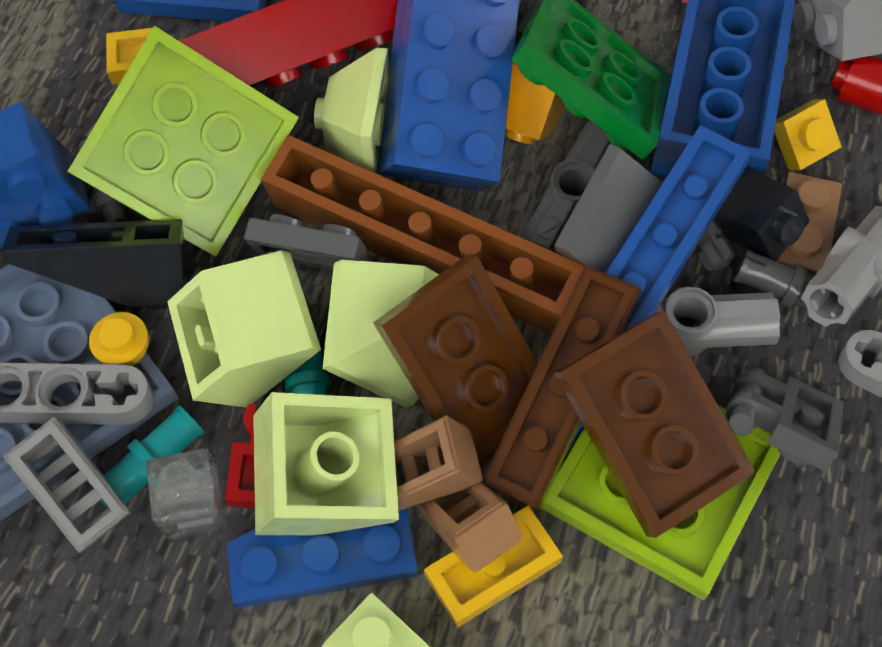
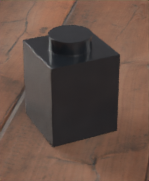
[714,167,810,261]

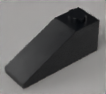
[0,219,188,310]

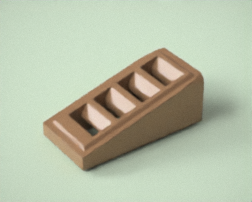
[394,415,483,511]
[415,471,522,572]

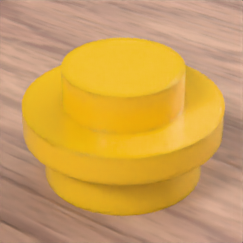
[89,312,149,366]

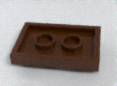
[373,255,538,464]
[554,310,755,538]

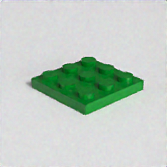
[511,0,670,160]

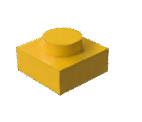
[106,28,152,85]
[774,99,842,170]

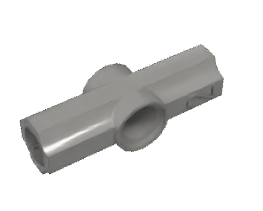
[801,206,882,327]
[655,287,780,356]

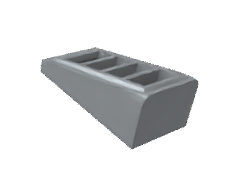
[3,417,131,553]

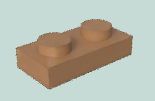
[776,172,842,276]

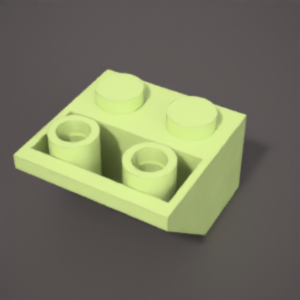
[167,250,321,408]

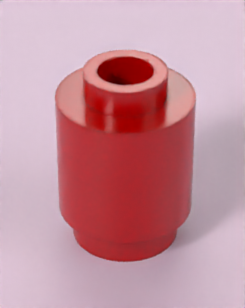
[830,56,882,115]

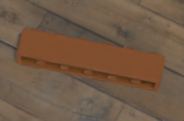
[261,135,584,334]

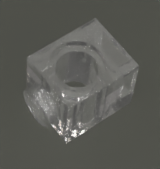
[146,448,228,540]

